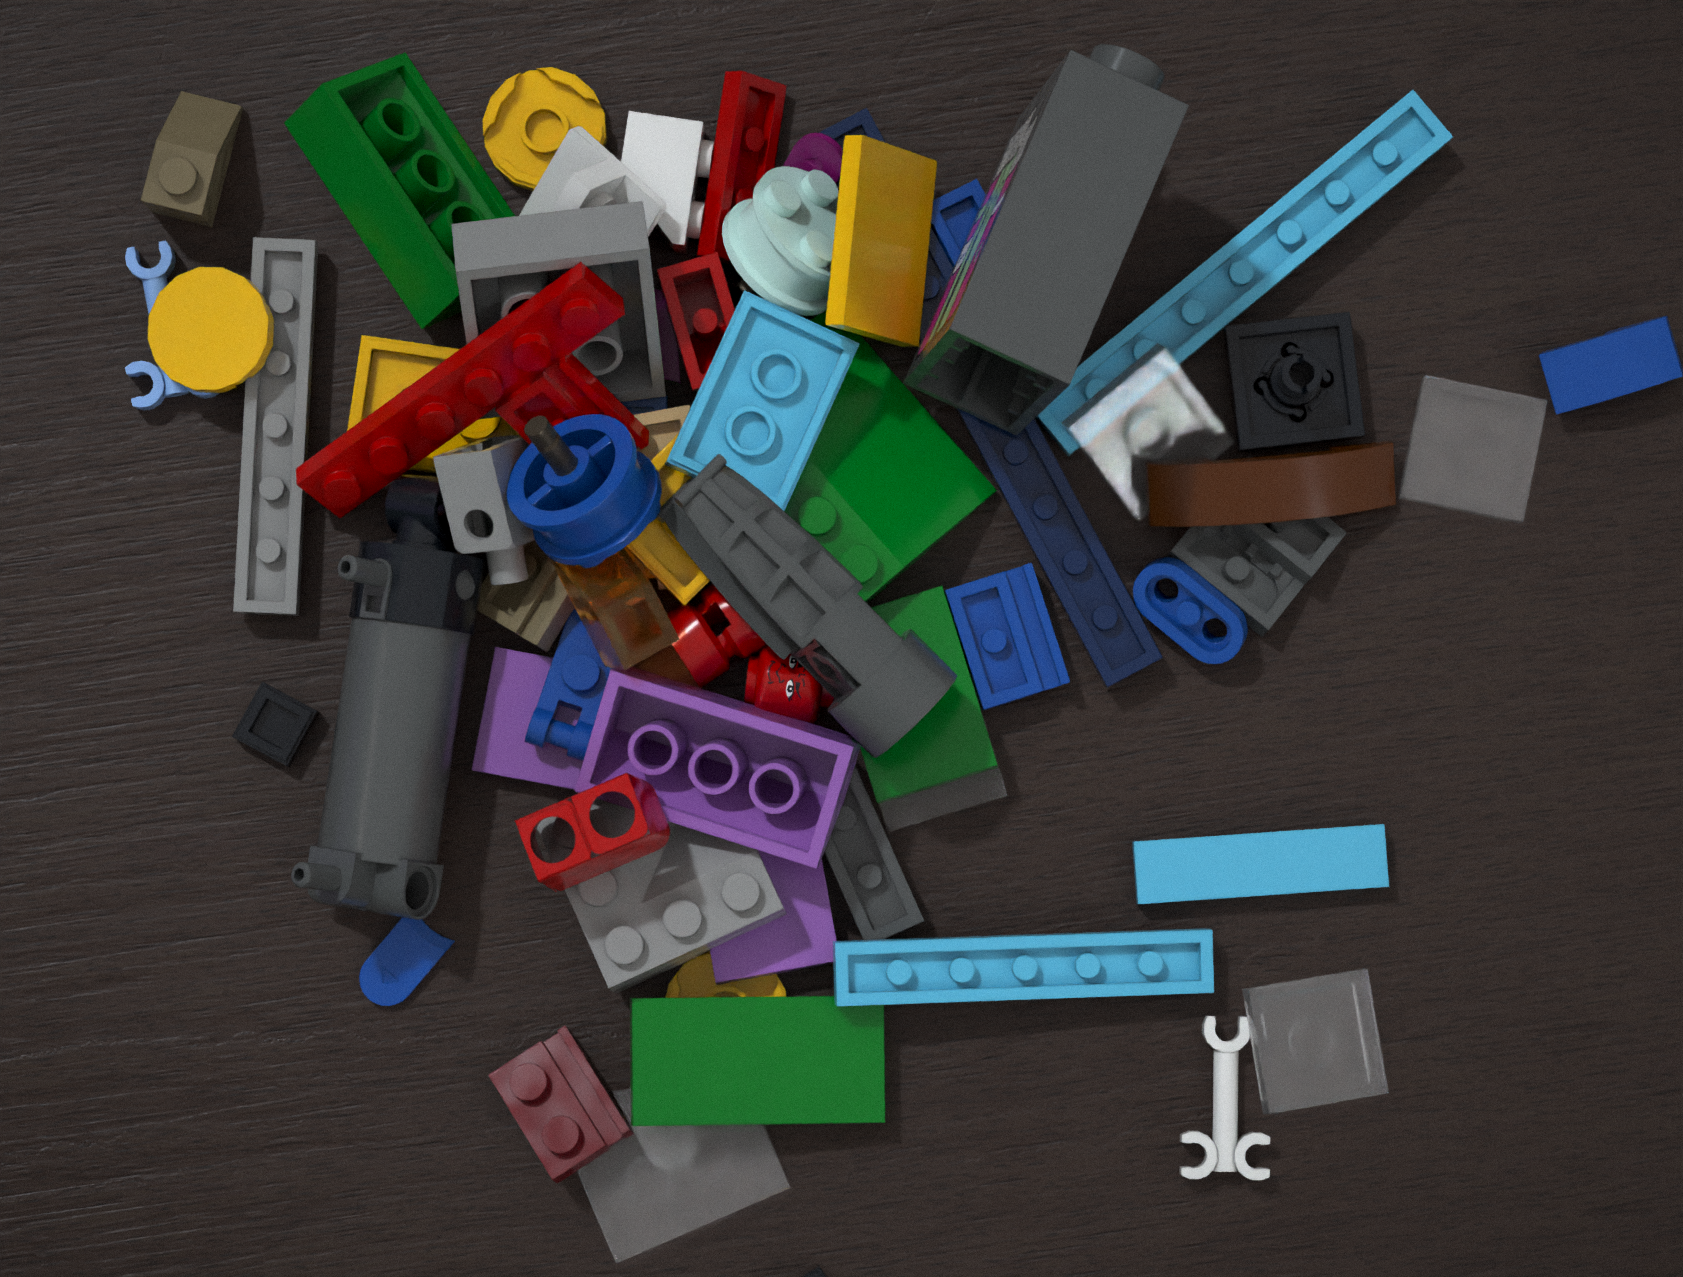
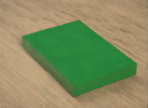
[860,586,998,804]

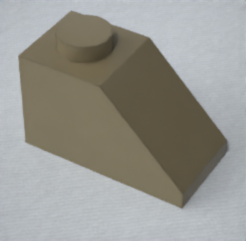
[141,91,243,227]

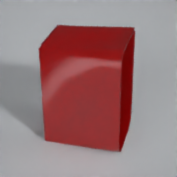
[515,773,670,892]

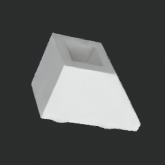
[621,111,715,255]

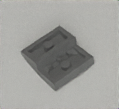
[1166,454,1347,637]

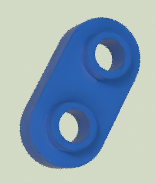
[1133,557,1248,664]

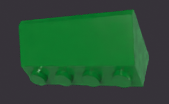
[284,52,515,329]

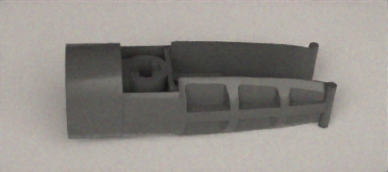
[656,454,957,758]

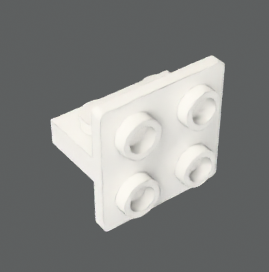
[519,126,666,237]

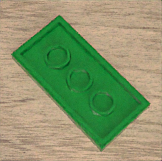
[630,996,885,1126]

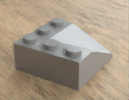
[451,201,666,419]
[537,798,787,994]

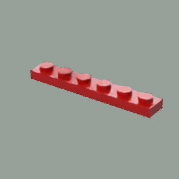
[296,262,625,518]

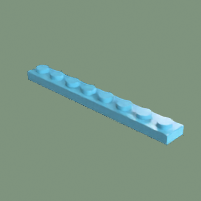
[1036,90,1453,457]

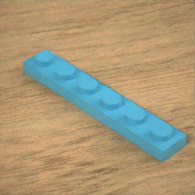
[833,928,1214,1006]

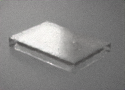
[577,1118,791,1264]

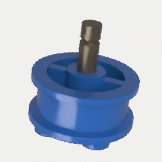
[507,414,662,568]

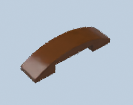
[1145,441,1396,527]

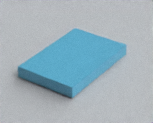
[665,290,860,511]

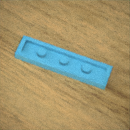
[1132,824,1389,904]

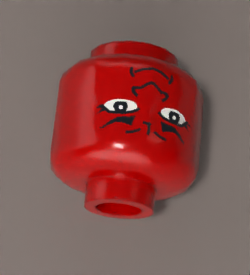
[744,645,834,724]

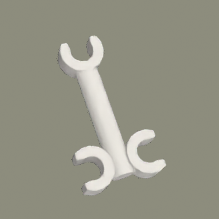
[1179,1016,1270,1180]

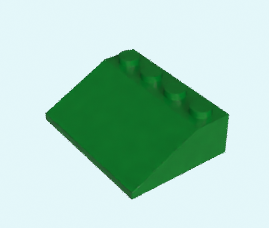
[784,310,997,604]

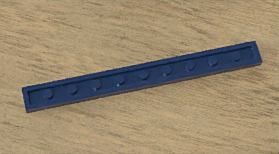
[819,107,1163,688]

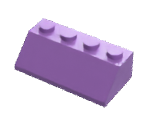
[574,664,861,869]

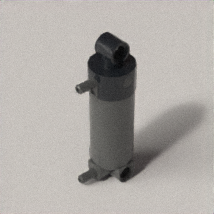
[291,474,485,920]

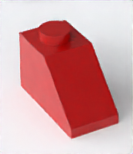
[657,252,735,391]

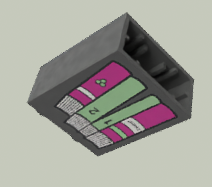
[903,44,1189,436]

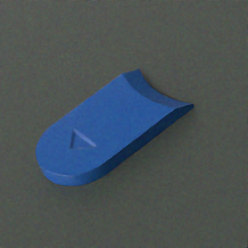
[359,917,455,1006]

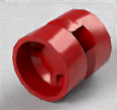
[656,584,767,688]

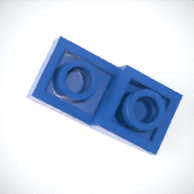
[1539,315,1683,415]

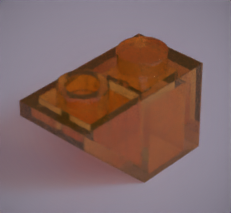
[550,548,680,670]

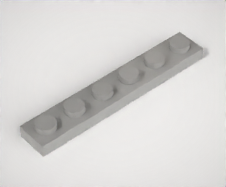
[233,237,319,616]

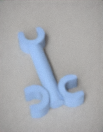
[125,240,219,411]

